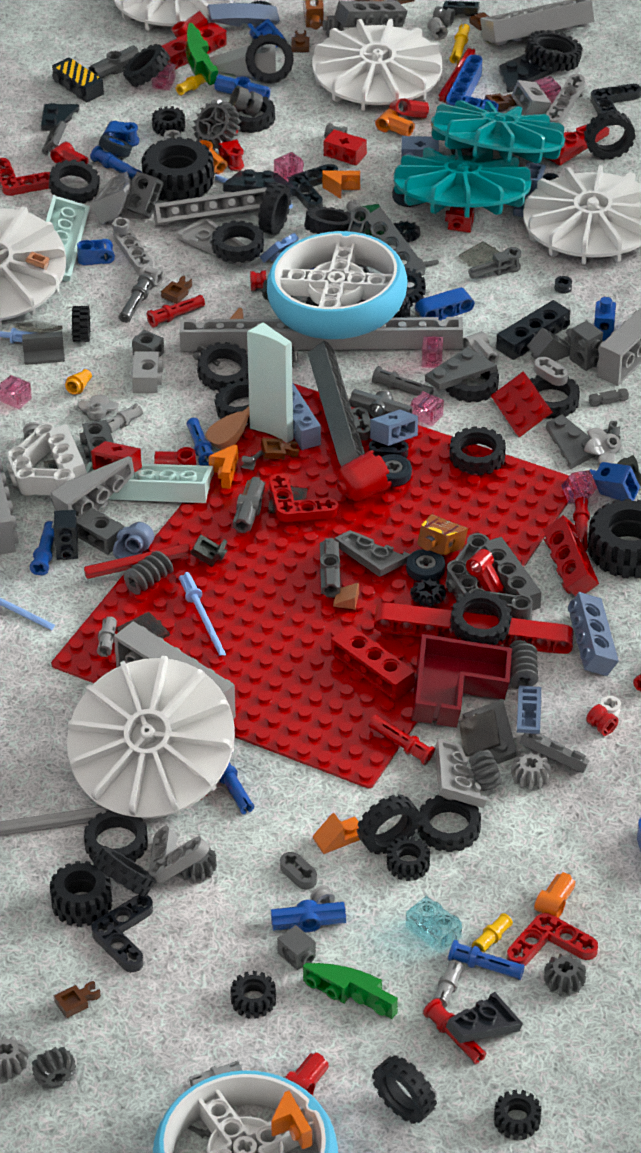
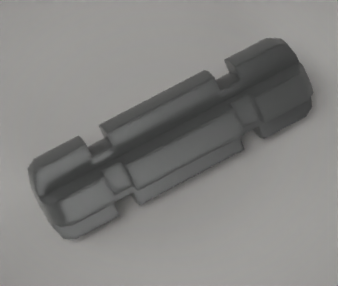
[589,388,629,406]

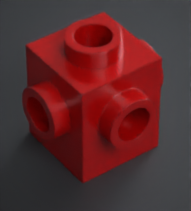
[445,206,475,233]

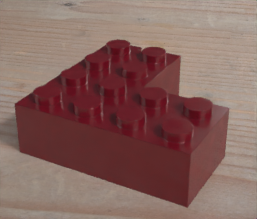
[411,634,512,728]

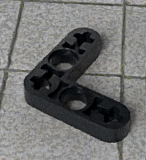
[590,84,641,126]
[288,164,338,209]
[91,895,153,973]

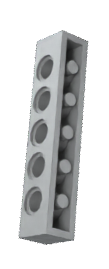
[152,187,268,227]

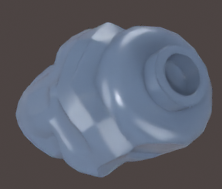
[113,521,154,559]

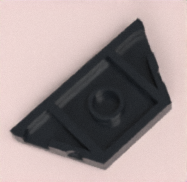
[499,54,559,93]
[223,169,296,196]

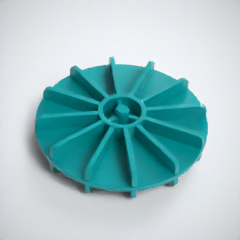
[431,100,565,163]
[393,147,531,218]

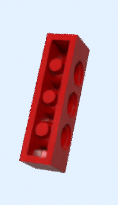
[162,22,227,71]
[543,515,599,596]
[331,625,415,701]

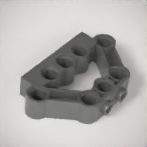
[347,206,425,294]
[446,533,542,620]

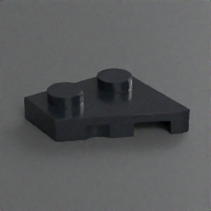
[41,103,80,131]

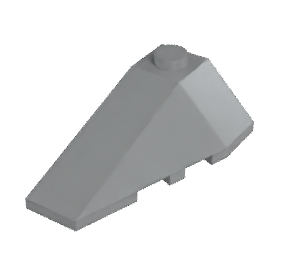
[210,44,276,81]
[91,172,130,224]
[51,456,135,519]

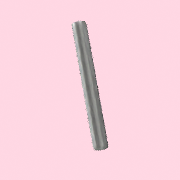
[0,806,107,836]

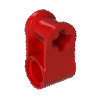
[218,139,244,171]

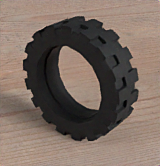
[245,33,294,84]
[123,44,170,87]
[237,96,275,133]
[584,110,636,160]
[48,160,100,204]
[258,182,291,235]
[304,206,357,234]
[212,220,264,263]
[197,342,249,391]
[445,369,499,403]
[530,375,580,419]
[214,379,250,424]
[450,426,506,475]
[450,590,512,645]
[357,794,421,854]
[418,795,481,852]
[84,810,148,863]
[92,845,156,897]
[372,1055,437,1124]

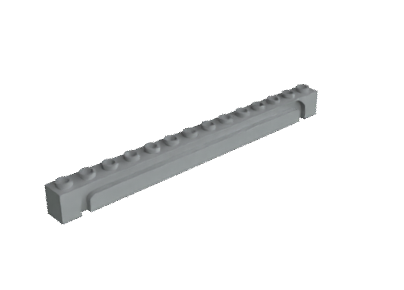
[179,317,463,351]

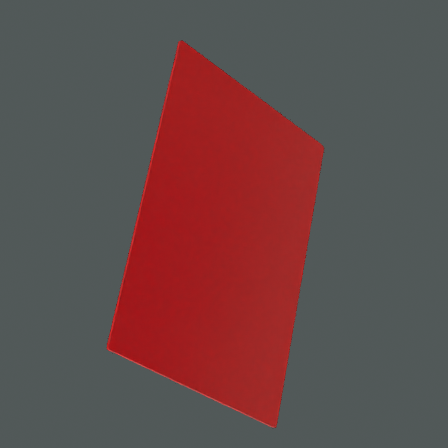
[51,383,581,789]

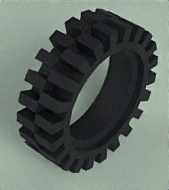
[525,30,583,71]

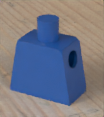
[594,297,616,342]
[587,462,640,501]

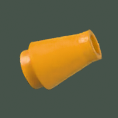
[65,369,92,395]

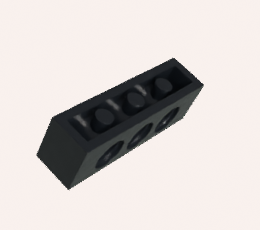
[496,300,571,360]

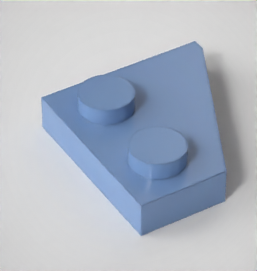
[260,233,299,263]

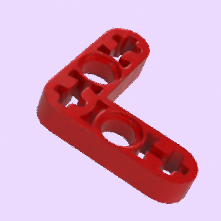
[0,157,50,196]
[269,473,338,522]
[507,913,598,966]

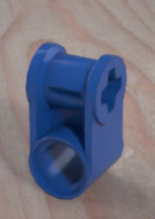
[103,120,140,147]
[77,239,115,265]

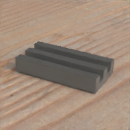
[42,121,67,156]

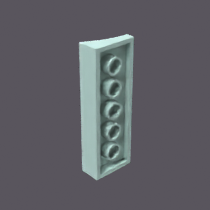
[46,195,90,282]
[247,323,293,443]
[86,462,214,503]

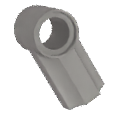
[463,331,499,364]

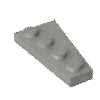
[176,217,255,267]
[435,738,487,808]

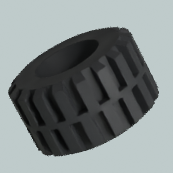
[50,861,113,927]

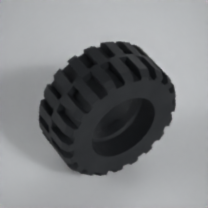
[141,137,214,202]
[588,499,641,578]

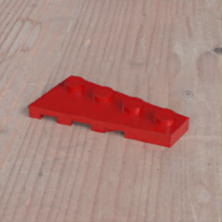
[547,124,610,166]

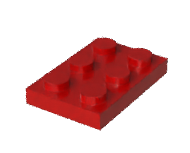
[491,371,553,437]

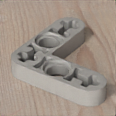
[149,826,209,883]

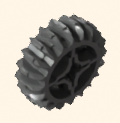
[192,100,241,150]

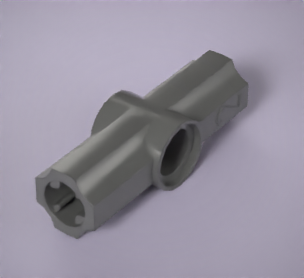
[88,45,140,78]
[349,389,413,418]
[233,477,265,533]
[320,538,340,597]

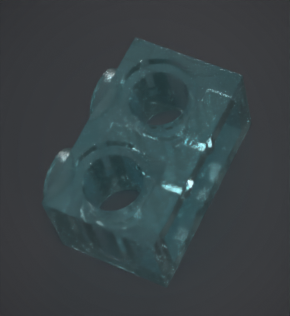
[406,896,462,954]

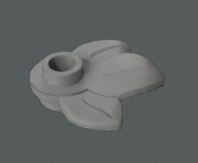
[78,394,119,420]
[584,428,621,466]

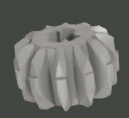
[511,751,551,790]
[0,1035,29,1079]

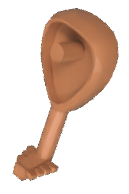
[205,406,250,450]

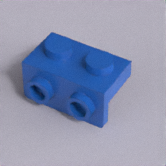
[247,18,285,48]

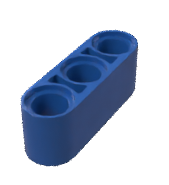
[415,287,475,320]

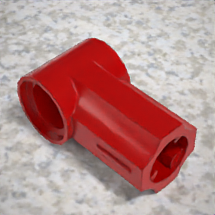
[171,11,209,38]
[390,98,429,118]
[50,141,89,164]
[154,447,197,465]
[466,549,504,593]
[285,1052,329,1095]

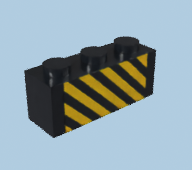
[52,57,104,103]

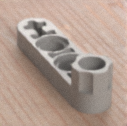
[546,74,585,124]
[112,217,153,273]

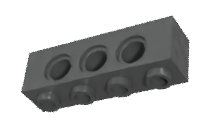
[334,1,408,27]

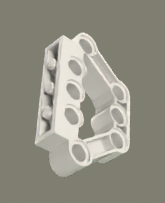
[6,423,87,496]

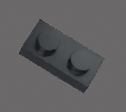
[443,0,480,16]

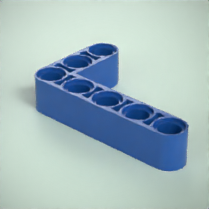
[446,55,498,111]

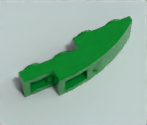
[186,23,218,86]
[303,963,398,1019]

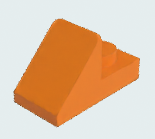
[322,171,360,199]
[209,445,238,489]
[313,813,360,854]
[271,1091,312,1150]

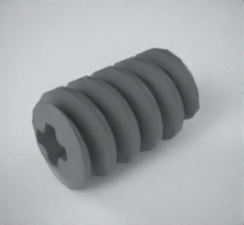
[124,551,174,595]
[509,640,539,689]

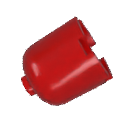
[337,450,391,502]

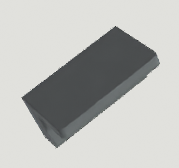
[22,331,65,365]

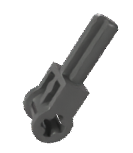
[468,247,522,279]

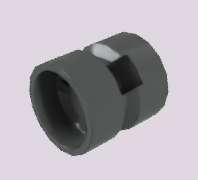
[229,86,263,117]

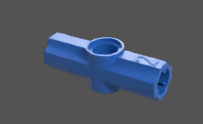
[214,75,271,100]
[270,900,346,932]

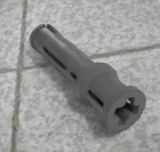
[118,274,155,323]
[372,366,434,400]

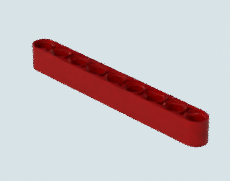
[374,603,574,654]

